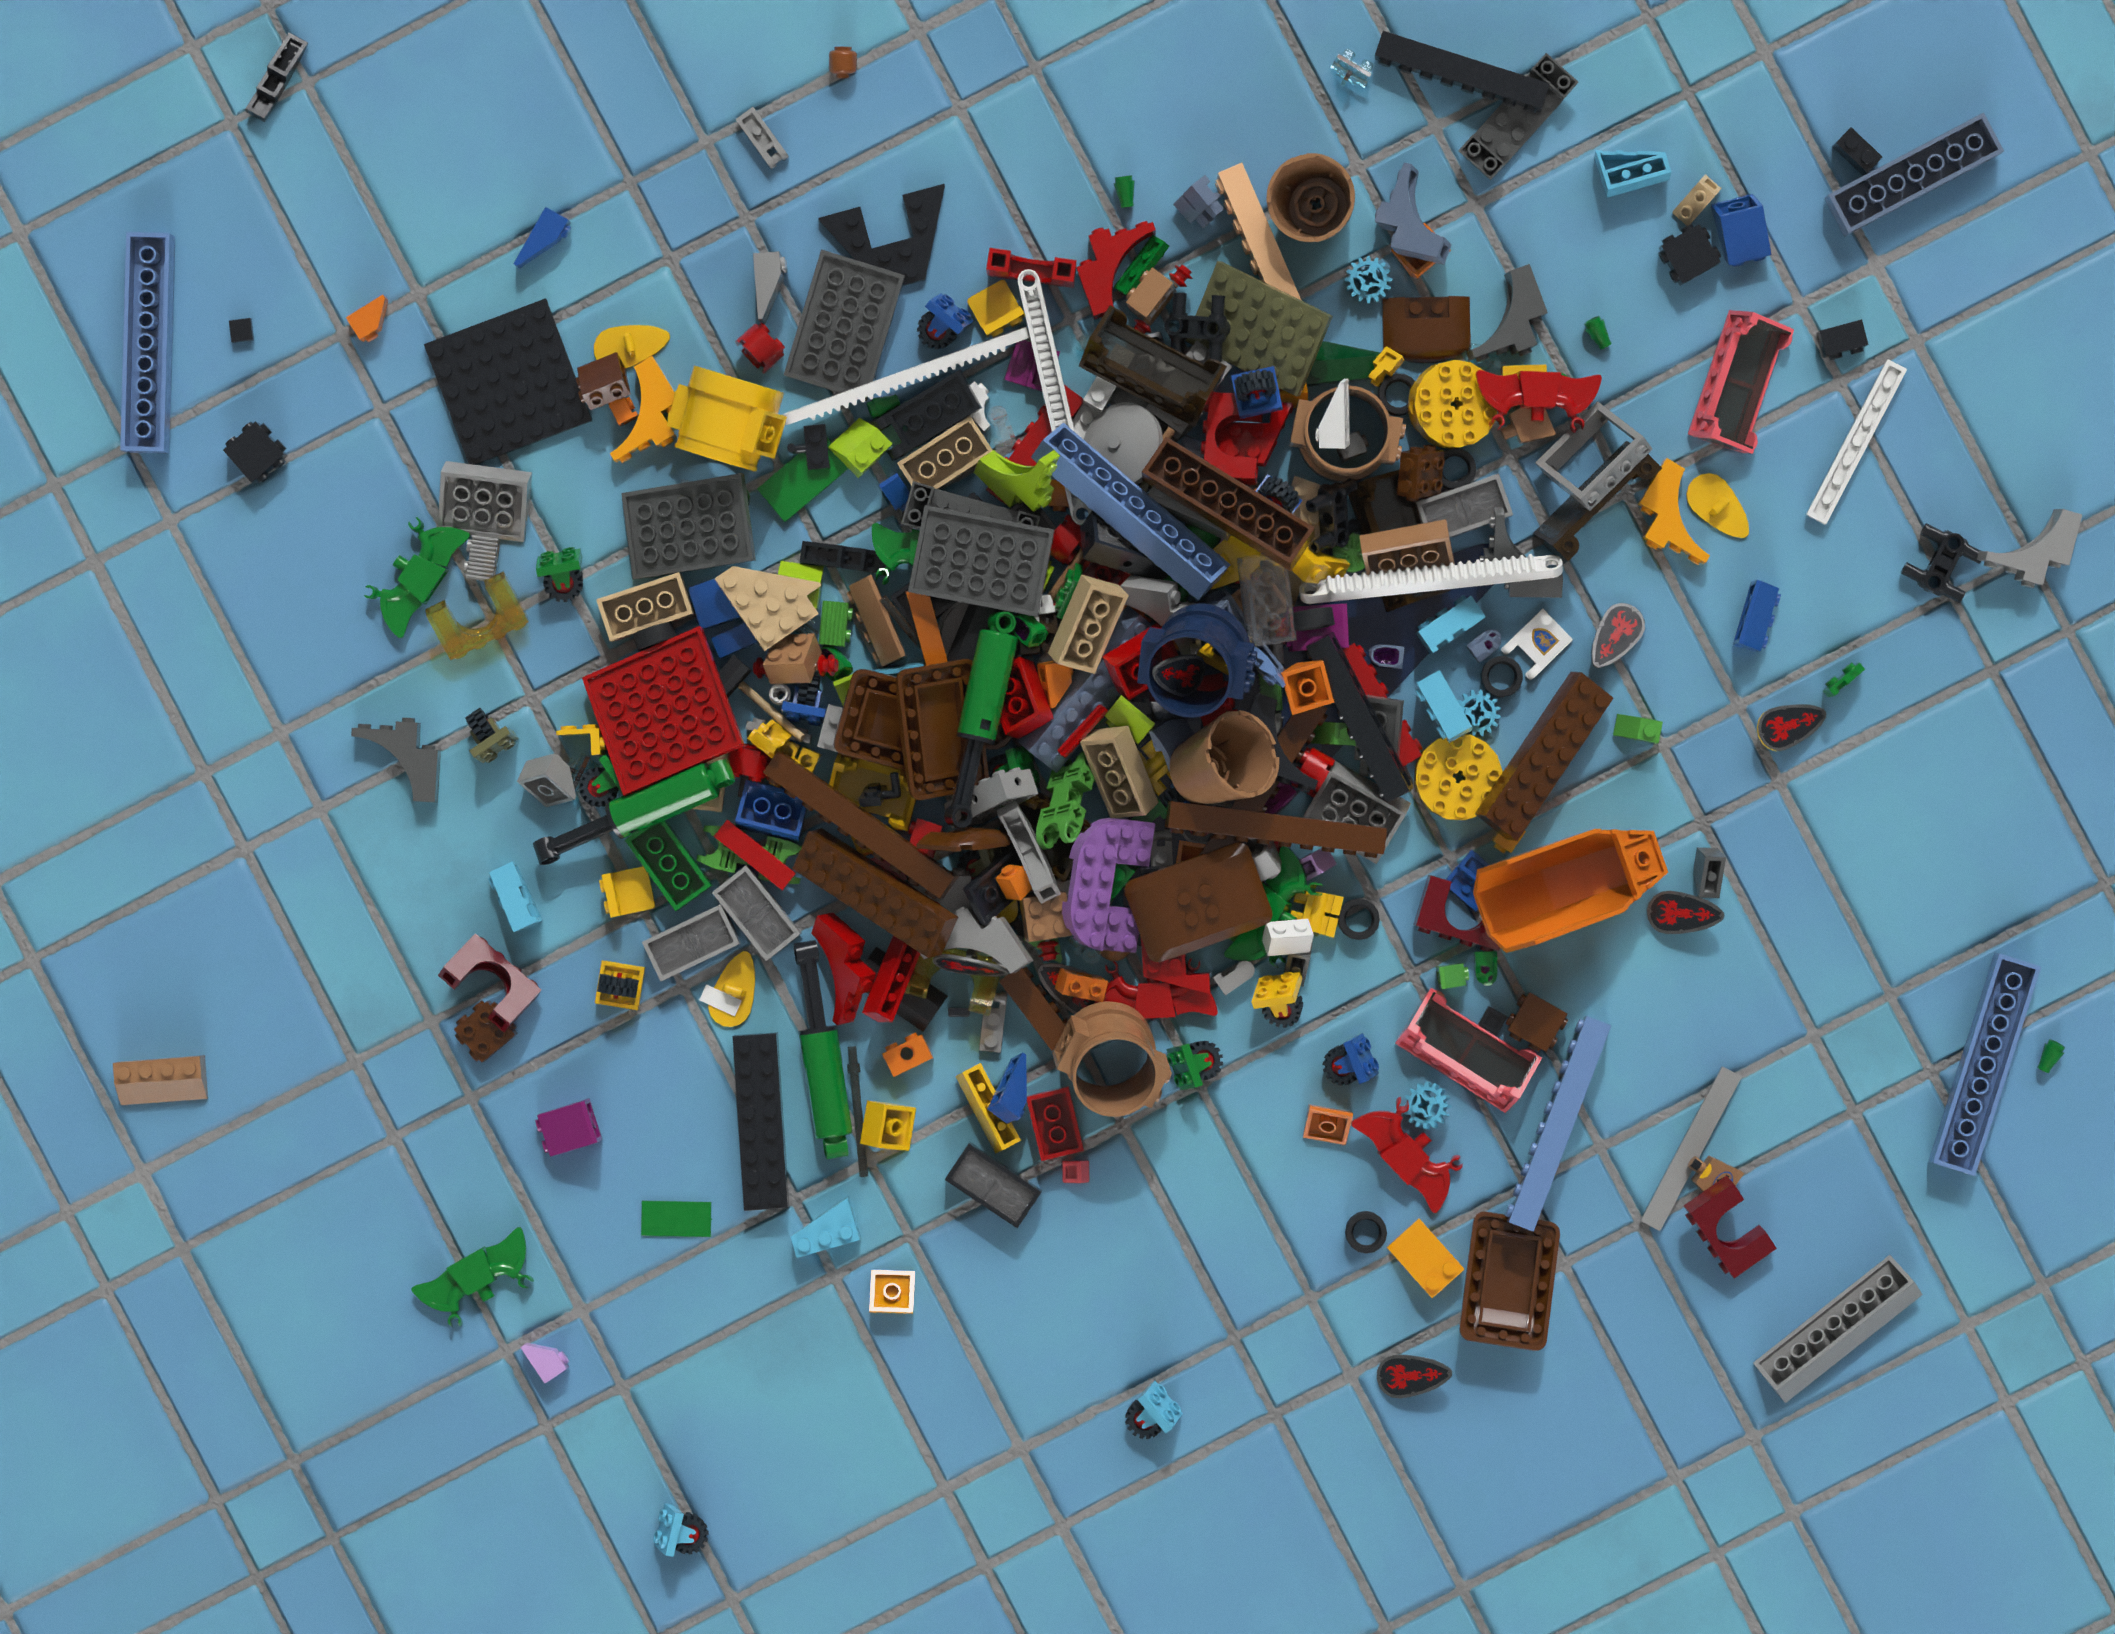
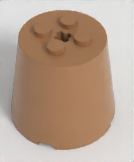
[1266,153,1355,242]
[1169,710,1279,805]

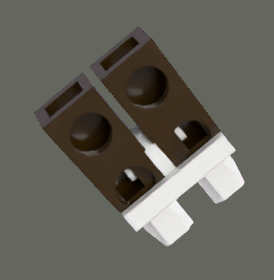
[1019,595,1060,657]

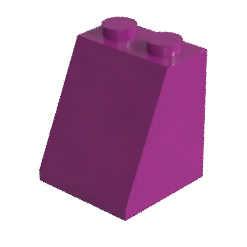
[1284,603,1349,652]
[535,1098,602,1157]

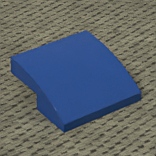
[1445,850,1490,912]

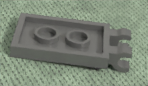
[1354,695,1404,777]

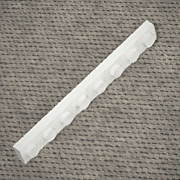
[1806,359,1907,525]

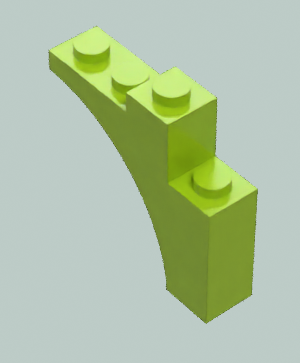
[974,450,1060,512]

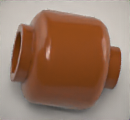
[829,46,857,78]

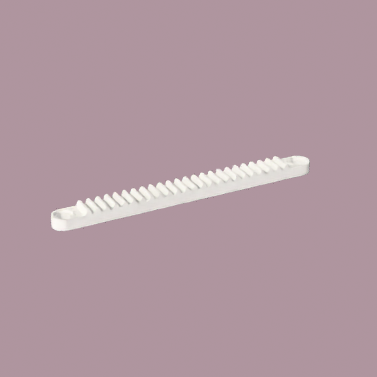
[1018,269,1093,525]
[782,327,1030,425]
[1299,554,1563,604]

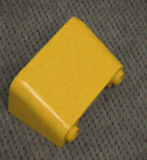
[829,753,916,831]

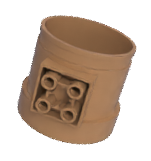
[1289,386,1406,483]
[1052,1001,1172,1117]

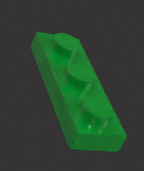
[1114,235,1170,296]

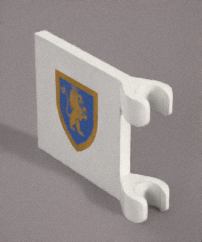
[1501,609,1573,680]

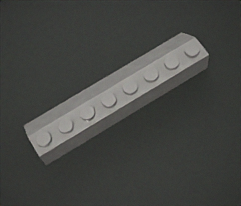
[1753,1255,1923,1403]

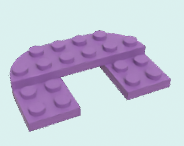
[1062,818,1155,953]

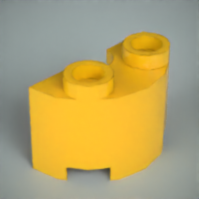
[747,719,793,758]

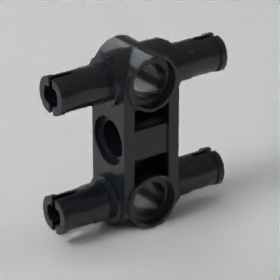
[1164,293,1231,362]
[1306,478,1361,554]
[1901,523,1981,603]

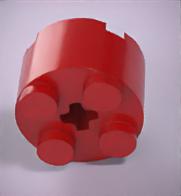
[735,322,785,374]
[1050,514,1082,565]
[727,743,771,782]
[1291,747,1335,798]

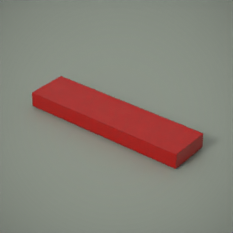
[714,819,796,890]

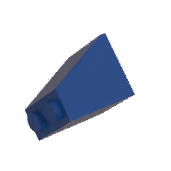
[1711,194,1772,266]
[688,579,741,629]

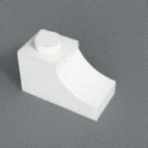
[970,381,991,433]

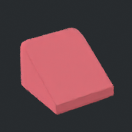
[1062,1160,1089,1183]

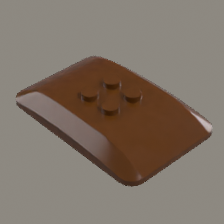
[896,659,989,800]
[833,669,905,770]
[1125,842,1272,962]
[1459,1212,1560,1351]

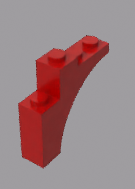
[1076,221,1156,320]
[811,912,876,1026]

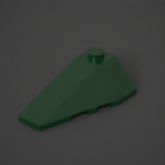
[1306,341,1389,387]

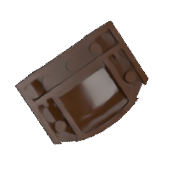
[1382,296,1471,363]
[917,827,1012,852]

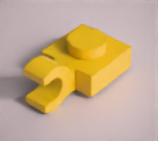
[1368,346,1405,387]

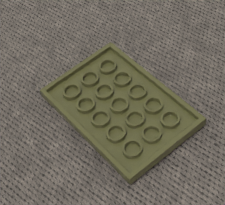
[1185,261,1333,397]

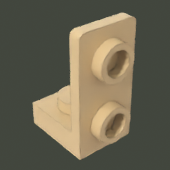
[1672,174,1722,226]

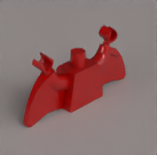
[1475,370,1602,433]
[1094,958,1218,1018]
[1351,1097,1463,1213]

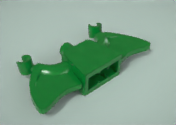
[364,517,470,638]
[872,523,920,585]
[1224,846,1323,968]
[411,1227,534,1328]

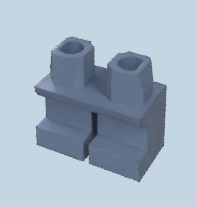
[1173,175,1224,228]

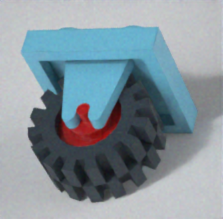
[1125,1380,1183,1439]
[653,1503,709,1557]

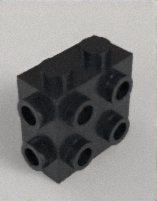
[1658,224,1721,286]
[223,421,288,484]

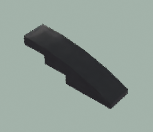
[245,33,308,122]
[800,541,890,575]

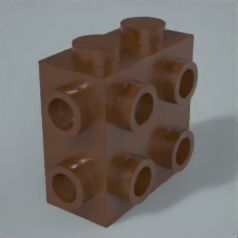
[576,352,631,410]
[1397,445,1445,501]
[1505,992,1569,1053]
[454,1000,518,1063]

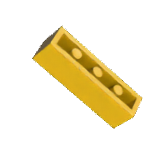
[955,1063,1021,1154]

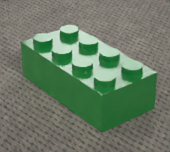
[625,820,713,911]

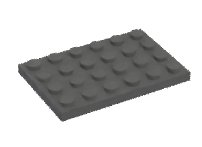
[784,249,905,401]
[621,473,756,580]
[908,505,1055,617]

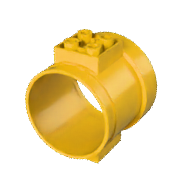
[666,365,787,472]

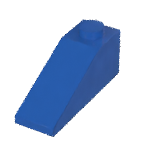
[513,207,571,268]
[879,473,910,512]
[987,1052,1027,1124]

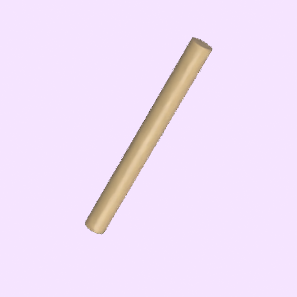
[738,681,805,742]

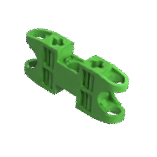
[1036,751,1095,850]
[696,825,802,884]

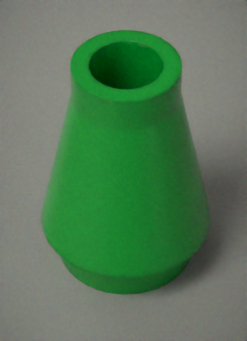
[1113,175,1135,208]
[1584,315,1612,350]
[866,394,900,419]
[2037,1039,2065,1073]

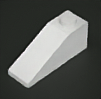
[1316,379,1350,449]

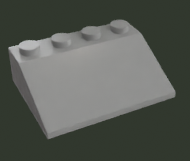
[438,461,532,542]
[1302,761,1411,864]

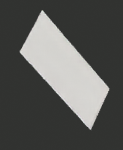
[699,984,742,1016]

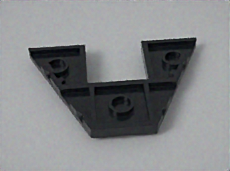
[818,184,945,286]

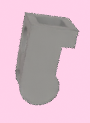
[1213,961,1255,996]

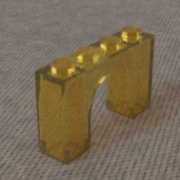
[425,571,529,660]
[905,948,1000,1016]

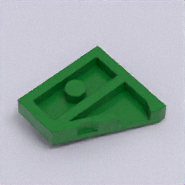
[1823,662,1865,697]

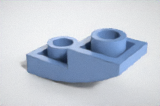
[1254,647,1286,688]

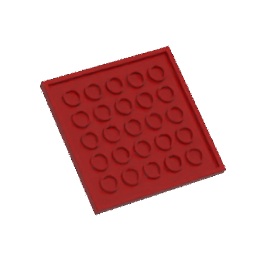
[582,626,745,796]

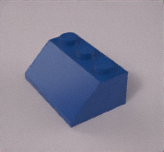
[1733,580,1781,652]
[735,780,807,843]

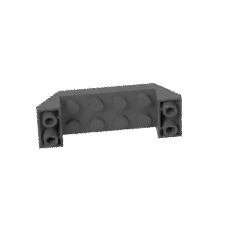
[1458,53,1578,180]
[901,481,1040,530]

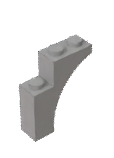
[996,801,1061,904]

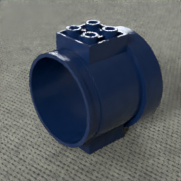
[1137,604,1258,718]

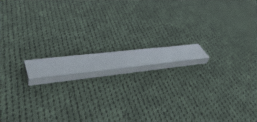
[1640,1066,1742,1231]

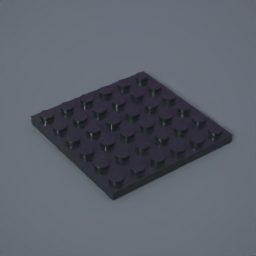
[424,298,592,465]

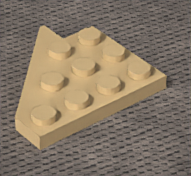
[714,566,821,651]

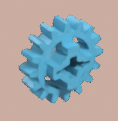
[1344,256,1392,304]
[1457,690,1501,737]
[1403,1082,1452,1130]

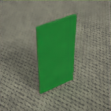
[641,1201,712,1237]

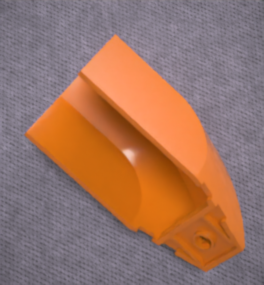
[1473,829,1668,953]

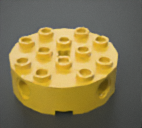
[1407,360,1497,449]
[1414,734,1503,821]

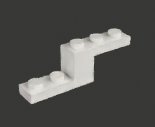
[1072,343,1135,440]

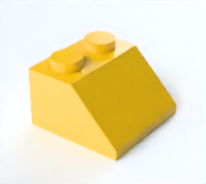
[860,1100,916,1151]

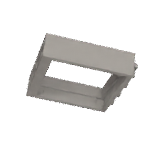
[1535,401,1652,511]

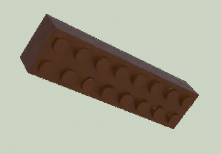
[1142,437,1315,572]
[1475,672,1613,841]
[792,828,959,958]

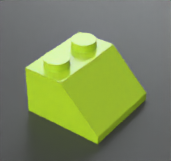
[828,418,892,479]
[778,561,824,610]
[1105,695,1155,744]

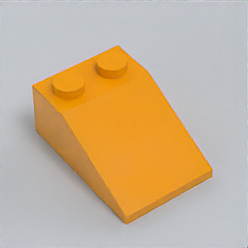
[1387,1218,1464,1298]

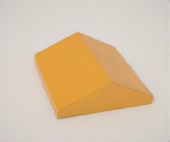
[869,1270,915,1314]

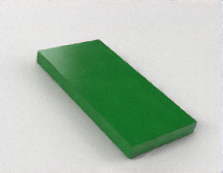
[757,437,849,522]

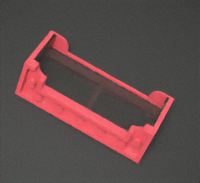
[1688,310,1794,454]
[1395,988,1542,1113]

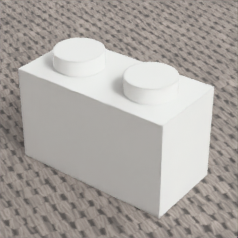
[1262,919,1314,956]

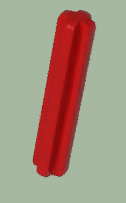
[1057,704,1108,758]

